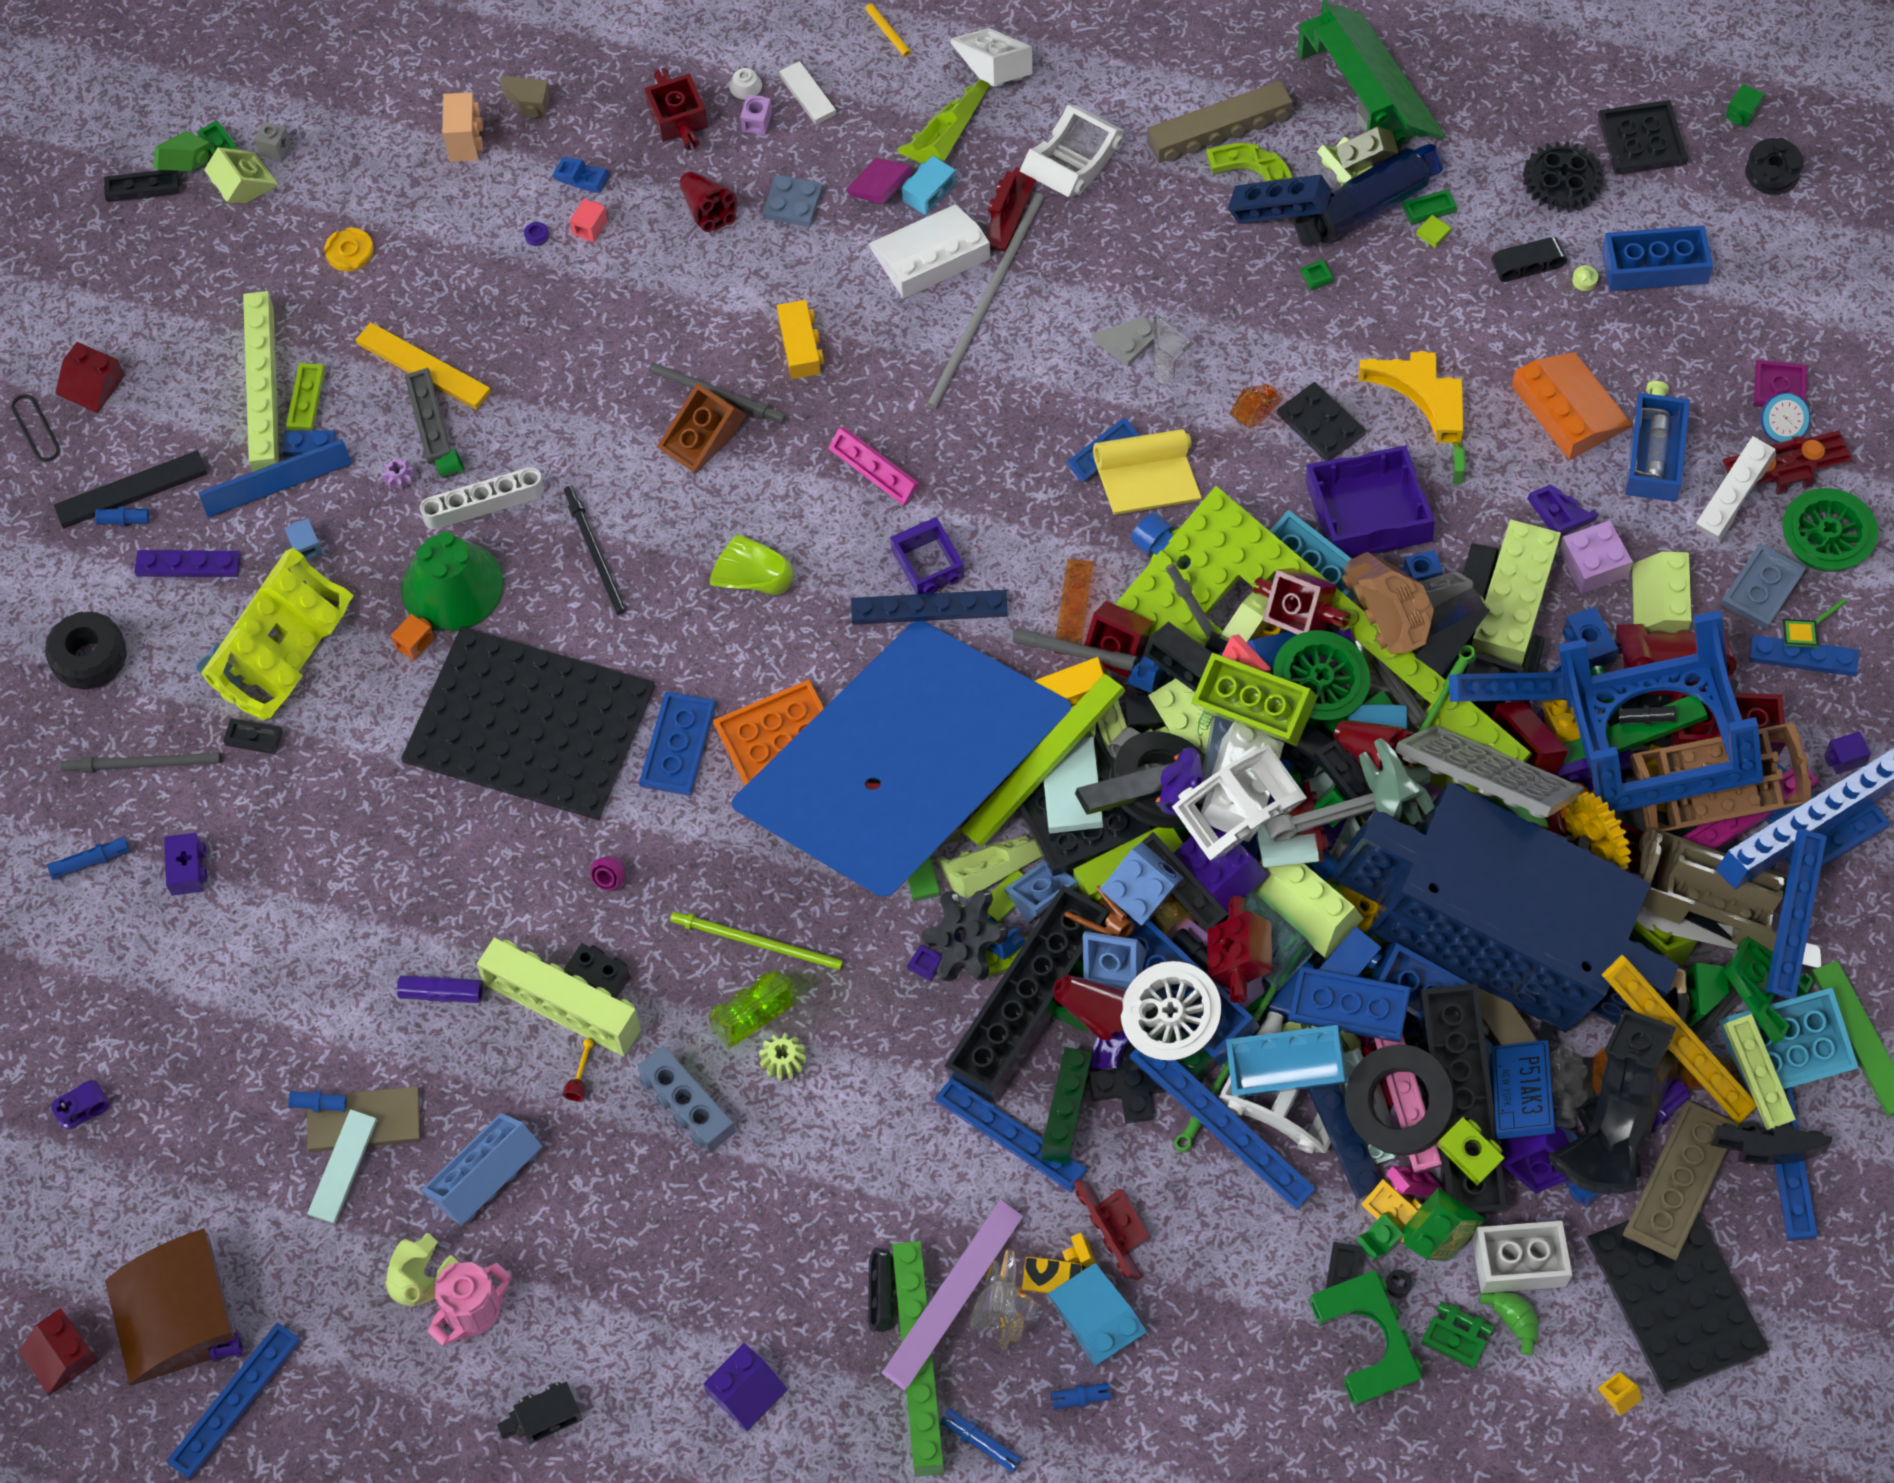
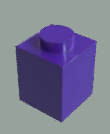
[1824,731,1871,775]

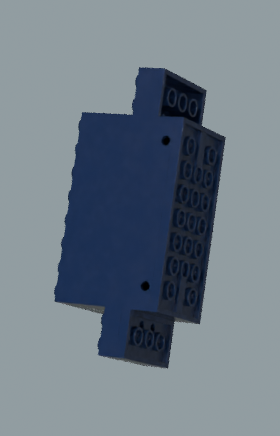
[1330,782,1679,1033]

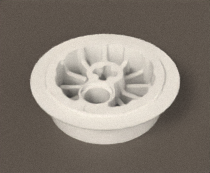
[1121,961,1221,1060]

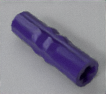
[397,975,483,1003]

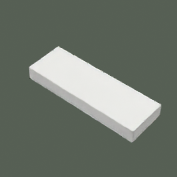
[779,61,836,125]

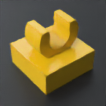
[1062,1232,1098,1268]

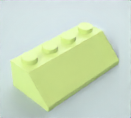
[1251,860,1364,959]

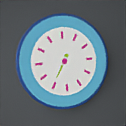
[1761,393,1810,443]

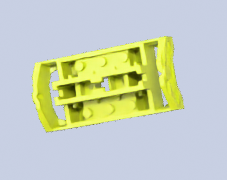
[201,547,354,720]

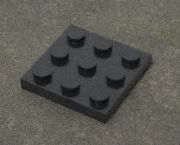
[1598,100,1688,174]

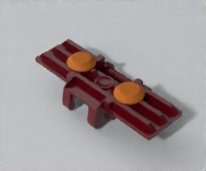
[1722,430,1853,495]

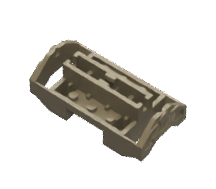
[1638,826,1788,952]

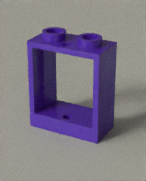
[890,517,964,595]

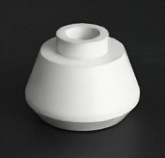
[729,68,762,100]

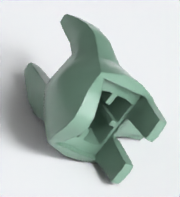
[1359,738,1435,826]

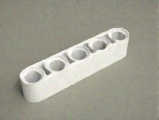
[420,467,544,529]

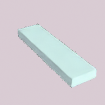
[307,1109,378,1225]

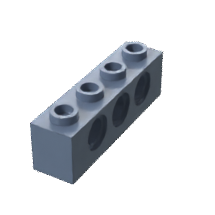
[637,1045,736,1153]

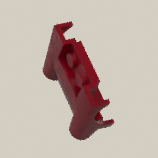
[1616,624,1737,695]

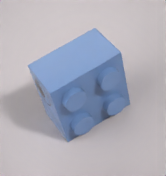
[1100,842,1184,926]

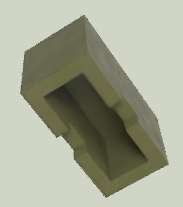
[1336,127,1398,172]

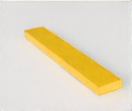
[356,322,491,410]

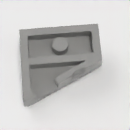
[1092,317,1161,367]

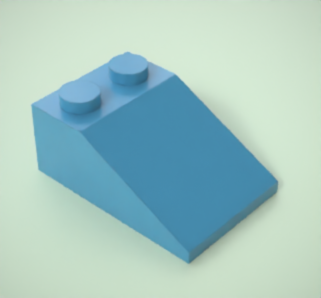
[1047,1263,1147,1367]

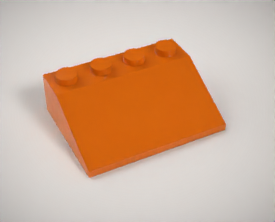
[1512,352,1633,460]

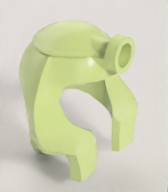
[385,1233,459,1307]

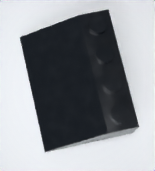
[1412,587,1490,676]

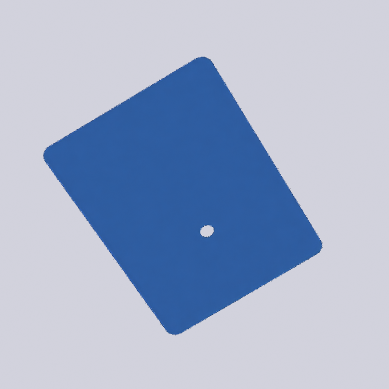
[731,621,1071,897]

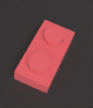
[1222,634,1271,673]

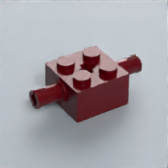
[644,68,708,150]
[1252,568,1351,635]
[1207,896,1272,1003]

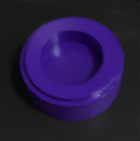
[524,222,549,246]

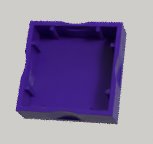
[1306,445,1435,558]

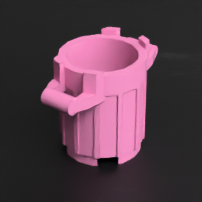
[428,1262,512,1347]

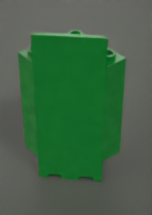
[1297,0,1446,146]

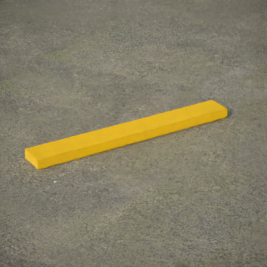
[1602,955,1757,1124]

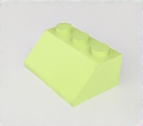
[1632,552,1691,633]

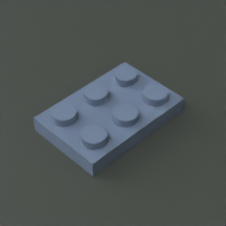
[1721,543,1806,629]

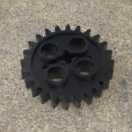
[1523,141,1604,213]

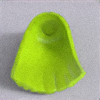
[710,534,794,595]

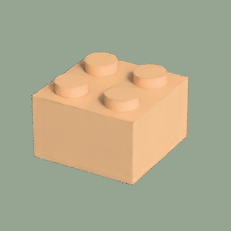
[442,92,483,162]

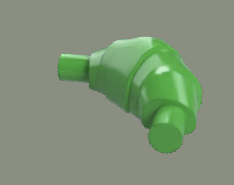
[1479,1292,1539,1356]

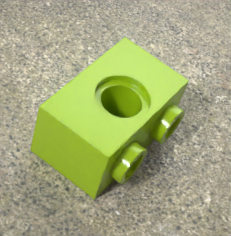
[1436,1117,1504,1185]

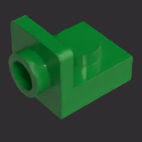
[1356,1211,1404,1260]

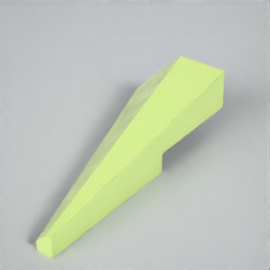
[936,835,1042,899]

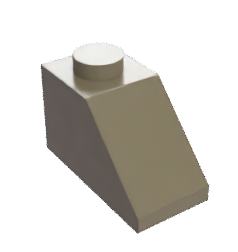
[500,76,551,118]

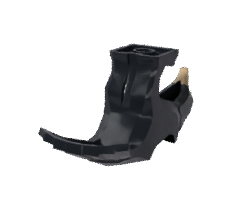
[1548,968,1692,1195]

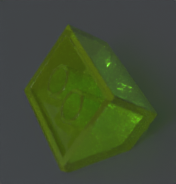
[708,969,796,1050]

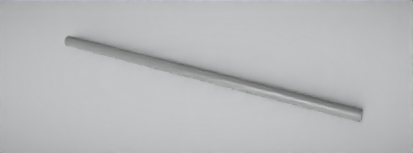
[927,193,1044,409]

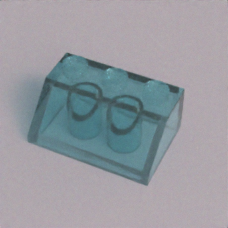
[1227,891,1316,991]

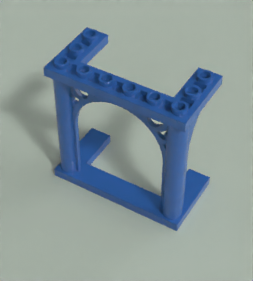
[1558,610,1763,812]

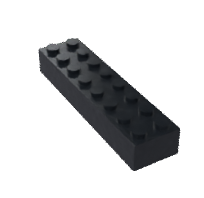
[944,885,1110,1103]
[1418,984,1507,1215]

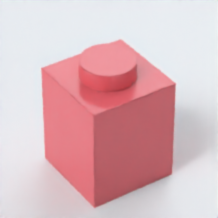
[570,199,608,242]

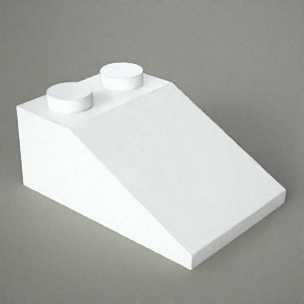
[951,28,1032,86]

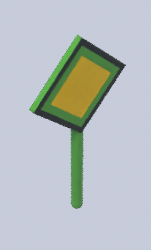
[1782,598,1848,648]

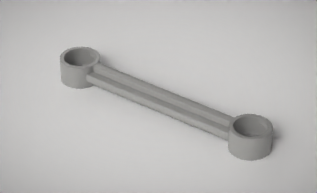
[1265,793,1417,843]

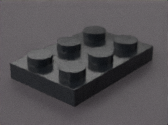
[1277,381,1366,461]

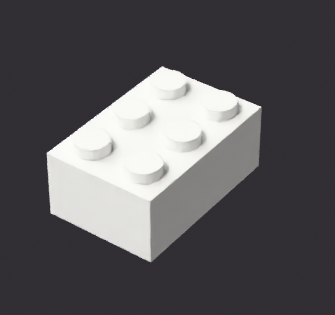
[1472,1221,1572,1294]

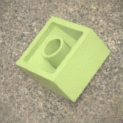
[204,147,278,204]

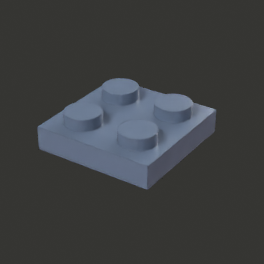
[762,175,823,227]

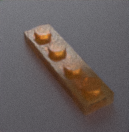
[1054,558,1093,655]

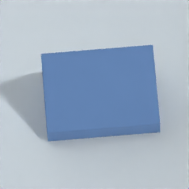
[1004,861,1079,923]
[1083,931,1147,990]

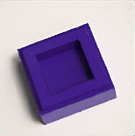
[907,944,942,981]

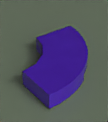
[1091,1030,1130,1070]

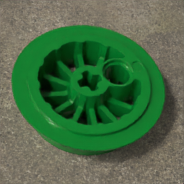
[1782,488,1878,572]
[1273,630,1370,721]

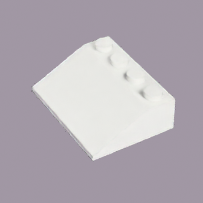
[869,204,990,299]

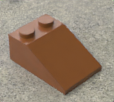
[657,383,747,473]

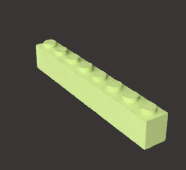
[243,291,279,472]

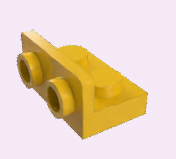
[1361,1179,1423,1243]

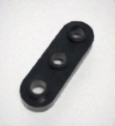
[868,1247,894,1332]

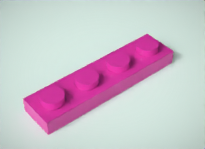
[828,427,920,505]

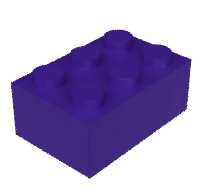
[1173,825,1268,912]

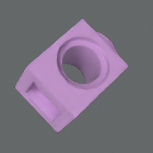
[740,95,772,135]

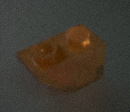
[1229,384,1283,428]

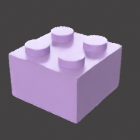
[1559,520,1633,594]

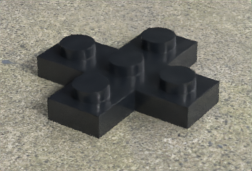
[1089,1042,1166,1124]

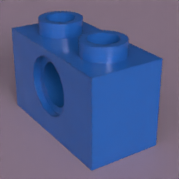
[1562,607,1618,670]

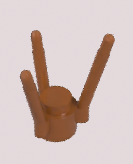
[1064,885,1134,938]

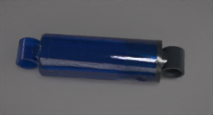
[1293,144,1443,246]

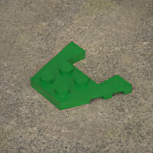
[1723,936,1814,1044]

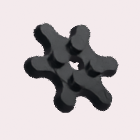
[922,889,1008,981]

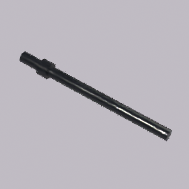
[563,486,626,615]

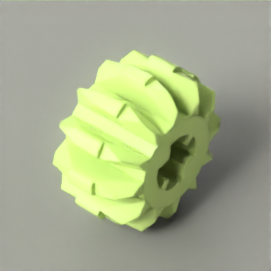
[759,1033,806,1081]

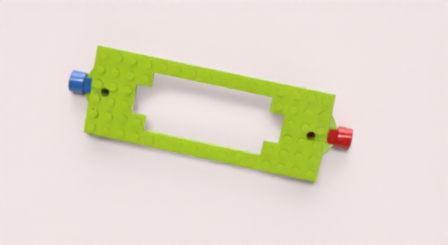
[1115,486,1532,825]

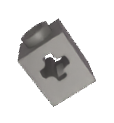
[254,121,291,162]

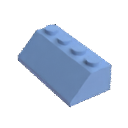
[420,1113,543,1225]

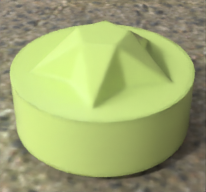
[1572,265,1598,291]

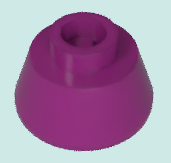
[590,856,625,891]

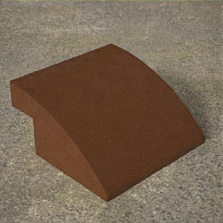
[105,1228,235,1386]

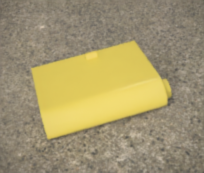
[1093,429,1201,515]

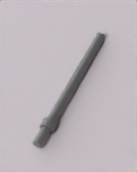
[649,362,786,424]
[1166,563,1216,637]
[60,753,221,773]

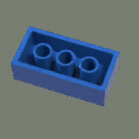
[1601,225,1713,291]

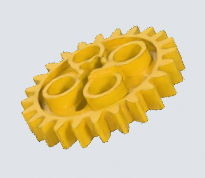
[1565,792,1631,871]

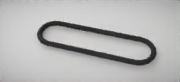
[11,394,60,462]

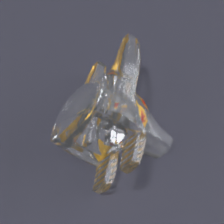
[969,1249,1044,1350]

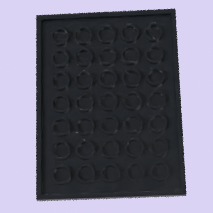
[401,627,656,821]

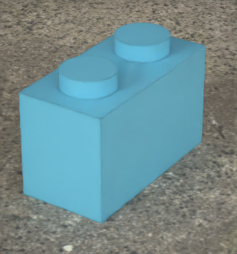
[902,155,956,215]

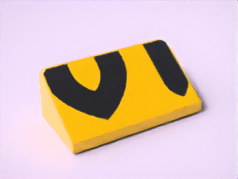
[1022,1257,1082,1294]

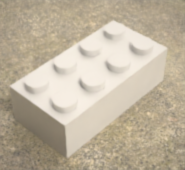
[1201,721,1284,842]

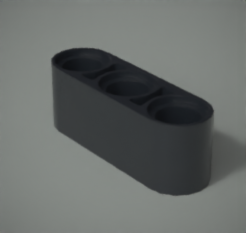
[1491,237,1568,282]

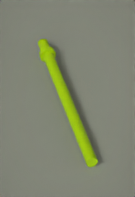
[670,911,844,971]

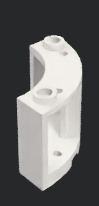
[1172,745,1306,861]
[1219,1076,1345,1153]

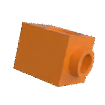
[391,614,434,661]

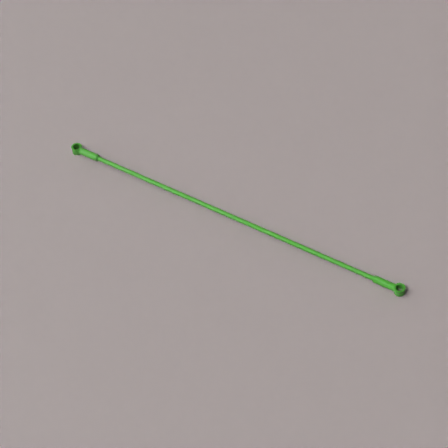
[1174,645,1476,1153]

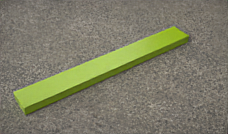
[961,673,1125,848]

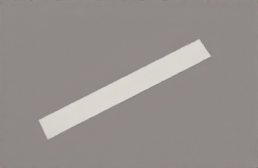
[1636,906,1821,968]

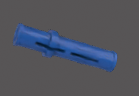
[47,836,130,880]
[940,1408,1022,1473]

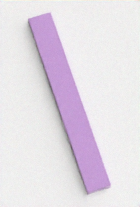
[881,1199,1023,1391]

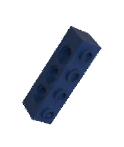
[1228,174,1332,224]

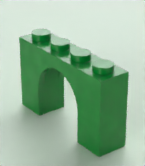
[1308,1270,1423,1408]

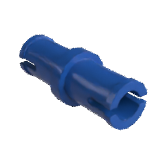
[95,506,150,527]
[288,1090,347,1113]
[1050,1382,1111,1411]

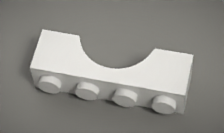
[1696,436,1776,543]

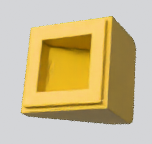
[1598,1371,1642,1416]

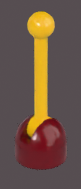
[562,1038,594,1102]

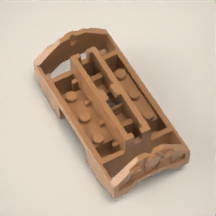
[1341,552,1434,654]
[1629,722,1812,833]

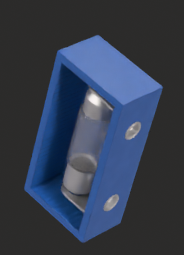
[1625,393,1690,502]

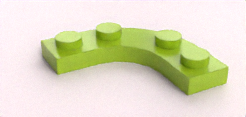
[1206,143,1292,182]

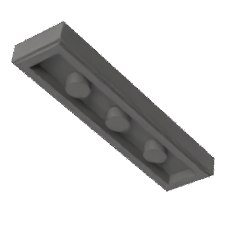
[404,368,451,464]

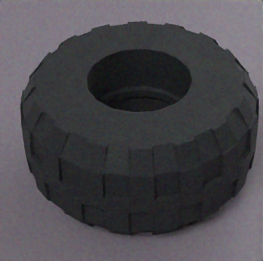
[45,611,127,690]

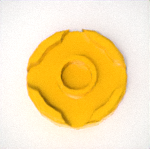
[324,227,374,272]

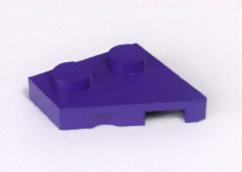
[1527,484,1598,535]

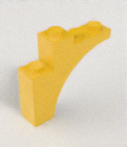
[1358,351,1463,443]

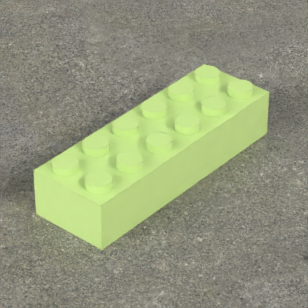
[1469,519,1561,667]
[477,937,641,1057]

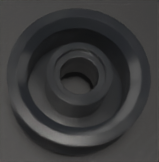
[1745,138,1804,195]

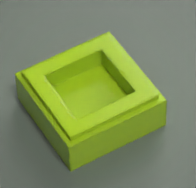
[1416,215,1452,248]

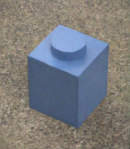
[284,519,323,561]

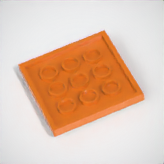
[713,679,824,786]

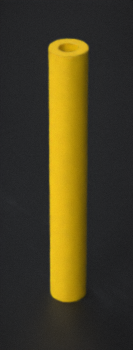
[865,3,911,57]

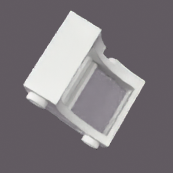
[1020,105,1125,197]

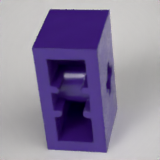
[164,833,208,896]

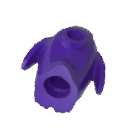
[1156,748,1204,815]

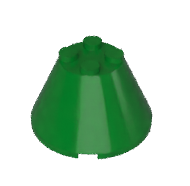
[401,531,504,632]

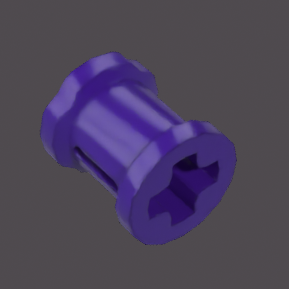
[209,1332,243,1362]

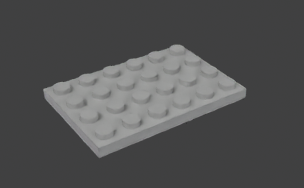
[1395,724,1584,818]

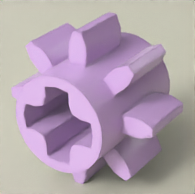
[382,458,415,491]

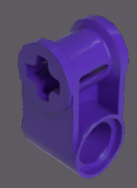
[52,1080,110,1129]

